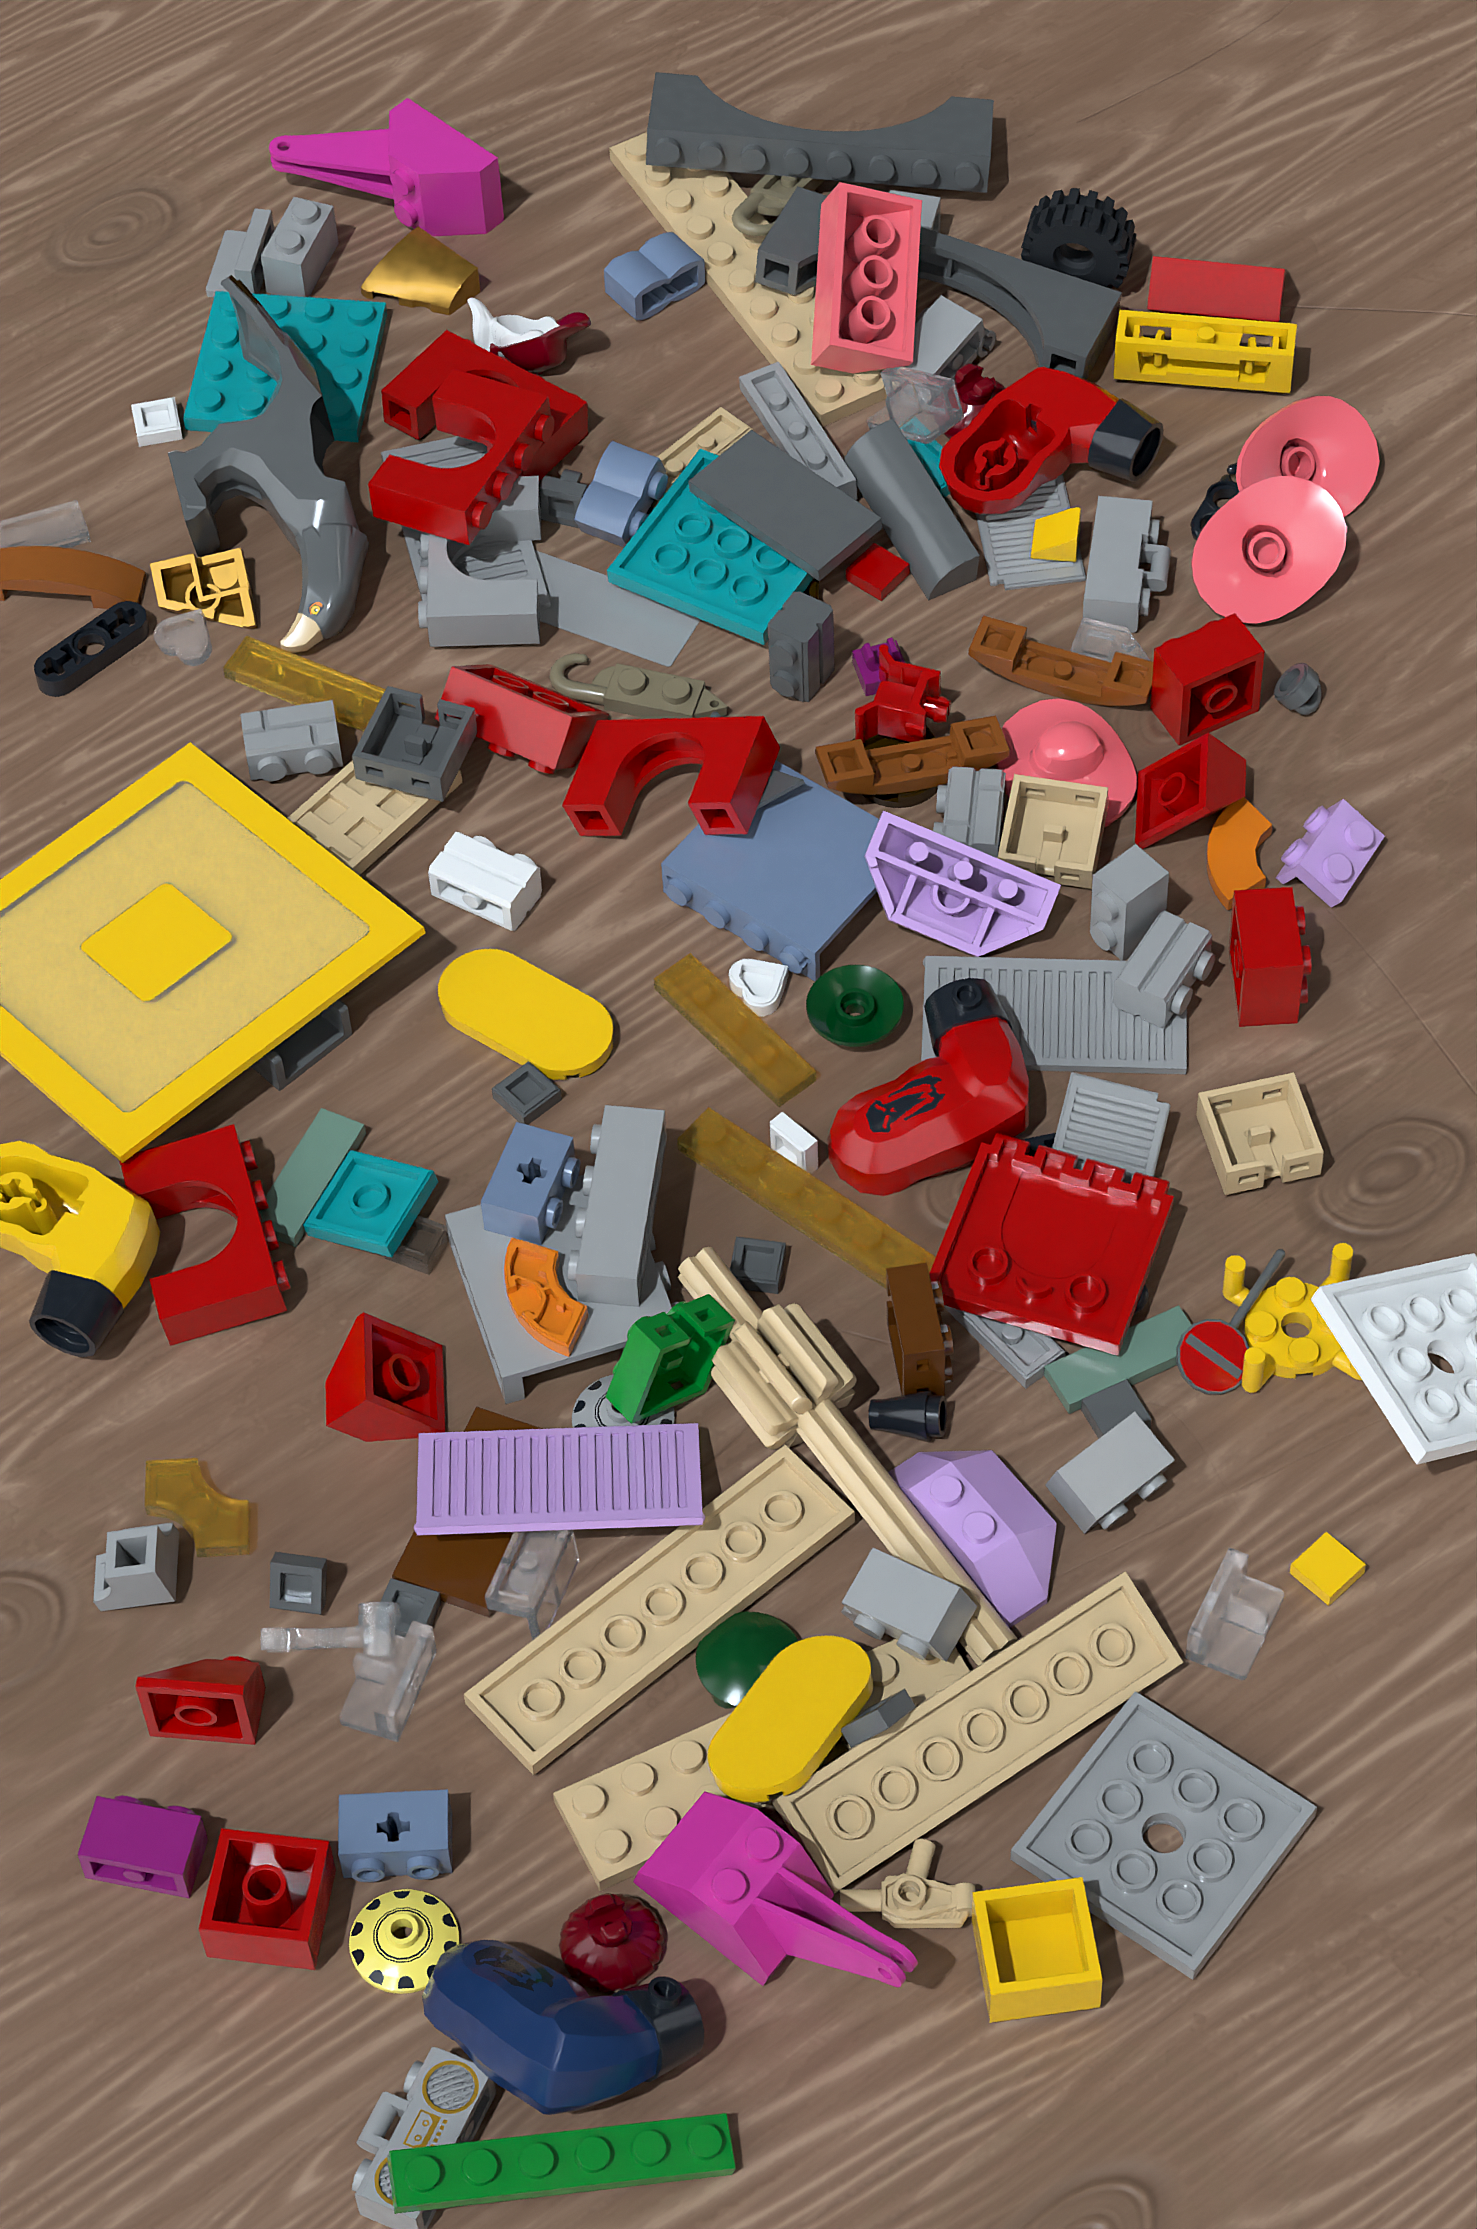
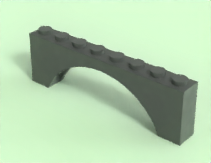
[646,72,994,193]
[755,186,1122,380]

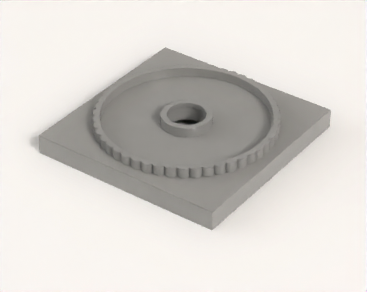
[1010,1691,1317,1980]

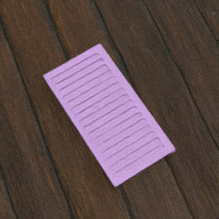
[414,1423,705,1535]

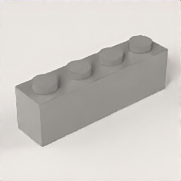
[568,1105,667,1307]

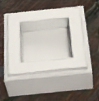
[131,397,183,447]
[770,1112,818,1178]

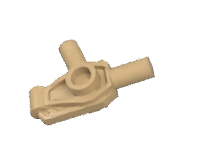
[840,1839,976,1928]

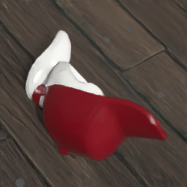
[467,298,591,375]

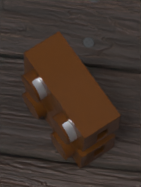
[886,1262,953,1397]

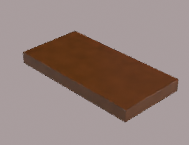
[392,1406,543,1618]

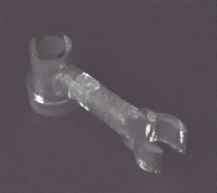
[261,1602,401,1659]

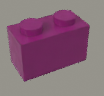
[77,1795,208,1899]

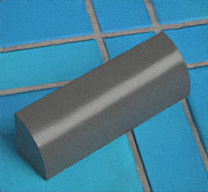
[844,419,980,601]

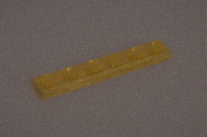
[677,1107,936,1289]

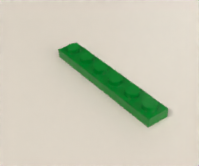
[387,2113,736,2214]

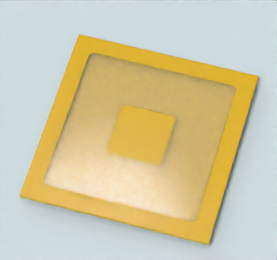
[0,742,426,1163]

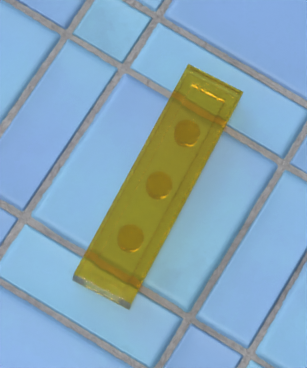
[223,636,406,732]
[653,953,816,1107]

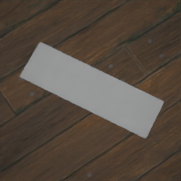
[535,550,701,667]

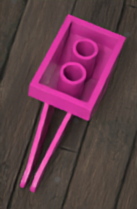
[269,98,504,236]
[633,1791,918,1987]

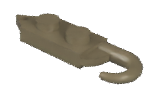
[732,175,825,236]
[549,653,727,719]

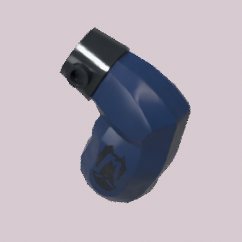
[422,1940,704,2115]

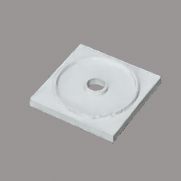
[1311,1253,1477,1465]

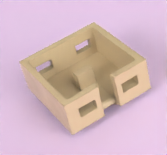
[997,774,1109,889]
[1196,1072,1324,1195]

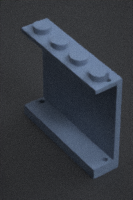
[661,760,879,981]

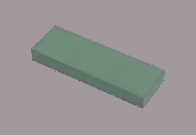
[260,1108,366,1247]
[1044,1305,1192,1414]

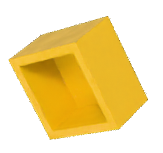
[972,1877,1103,2023]

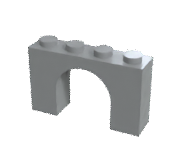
[418,476,541,647]

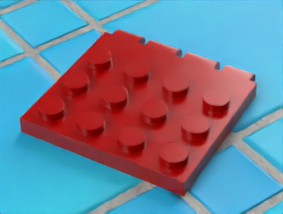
[929,1133,1174,1356]

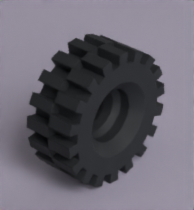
[1021,188,1137,289]

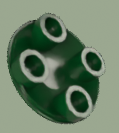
[696,1612,798,1709]

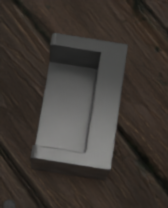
[251,999,352,1091]

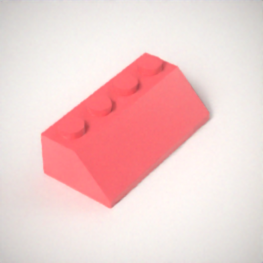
[811,182,922,374]

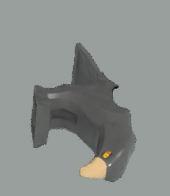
[168,275,369,653]

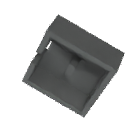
[352,686,478,802]

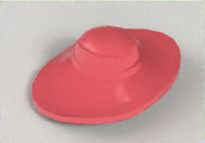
[1236,396,1380,517]
[1191,476,1347,624]
[995,698,1137,827]

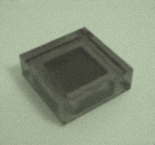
[384,1215,449,1275]

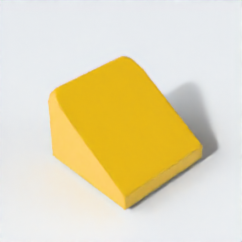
[1031,507,1081,562]

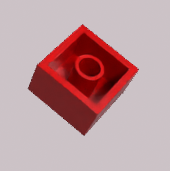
[1150,613,1265,746]
[1228,887,1311,1027]
[199,1828,336,1970]

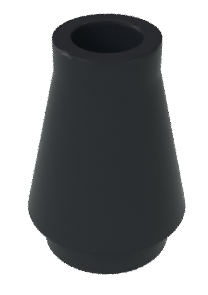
[868,1390,947,1442]

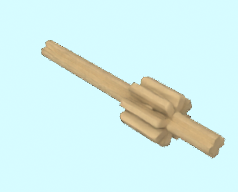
[678,1247,1018,1666]

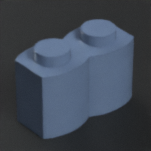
[604,232,705,320]
[574,441,668,547]

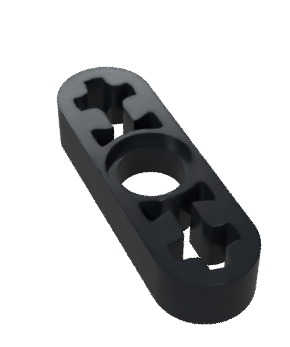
[34,601,149,697]

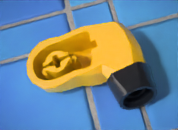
[0,1141,160,1357]

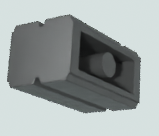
[768,591,835,703]

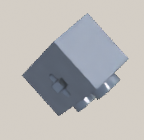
[481,1122,581,1245]
[338,1789,453,1882]

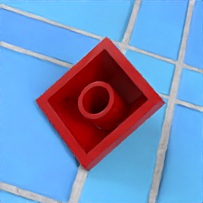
[1135,732,1246,849]
[325,1312,445,1442]
[135,1656,266,1745]

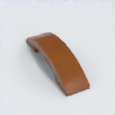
[0,546,146,609]
[968,616,1153,706]
[815,715,1010,795]

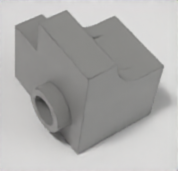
[93,1522,179,1611]

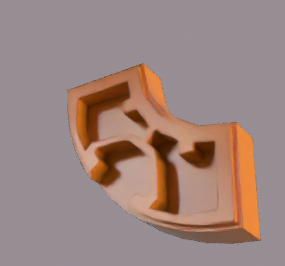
[1207,797,1272,910]
[504,1237,588,1357]

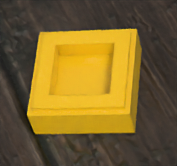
[1290,1532,1366,1606]

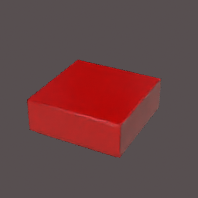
[846,543,910,601]

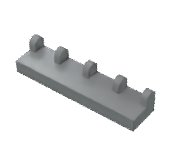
[739,362,857,500]

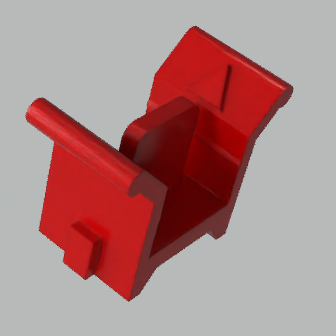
[855,644,951,743]

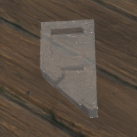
[1070,617,1151,662]

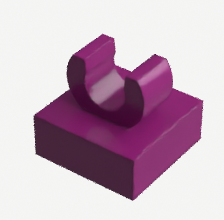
[852,637,905,696]

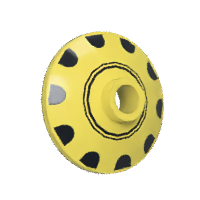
[349,1889,460,1994]

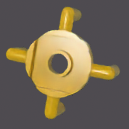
[1222,1243,1362,1393]

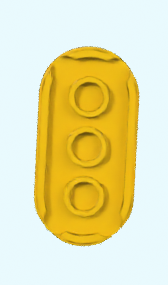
[438,949,613,1080]
[708,1635,873,1803]

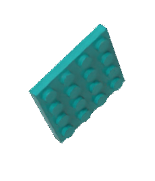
[183,291,388,442]
[607,448,814,645]

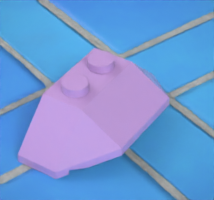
[864,811,1061,957]
[888,1450,1057,1628]

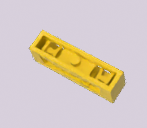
[1114,310,1297,393]

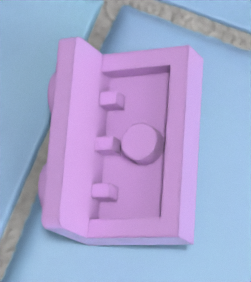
[1276,799,1385,908]

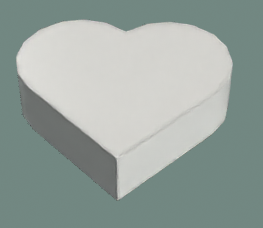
[729,959,788,1017]

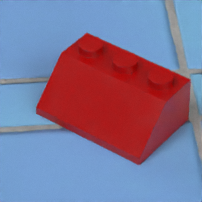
[1147,256,1287,322]
[434,664,609,774]

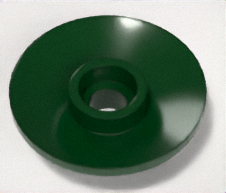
[806,964,904,1047]

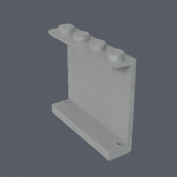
[445,1175,679,1404]

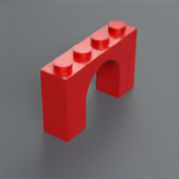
[381,330,589,481]
[368,369,554,545]
[562,716,780,836]
[119,1124,291,1346]

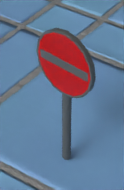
[1176,1249,1285,1395]

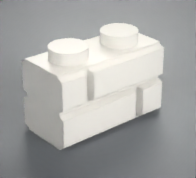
[428,832,542,931]

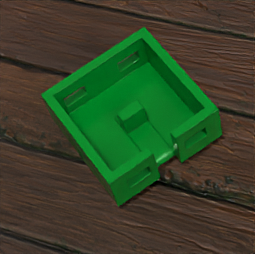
[605,1294,735,1424]

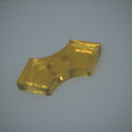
[144,1458,251,1557]

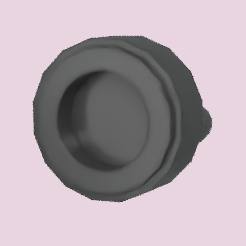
[1274,663,1322,715]

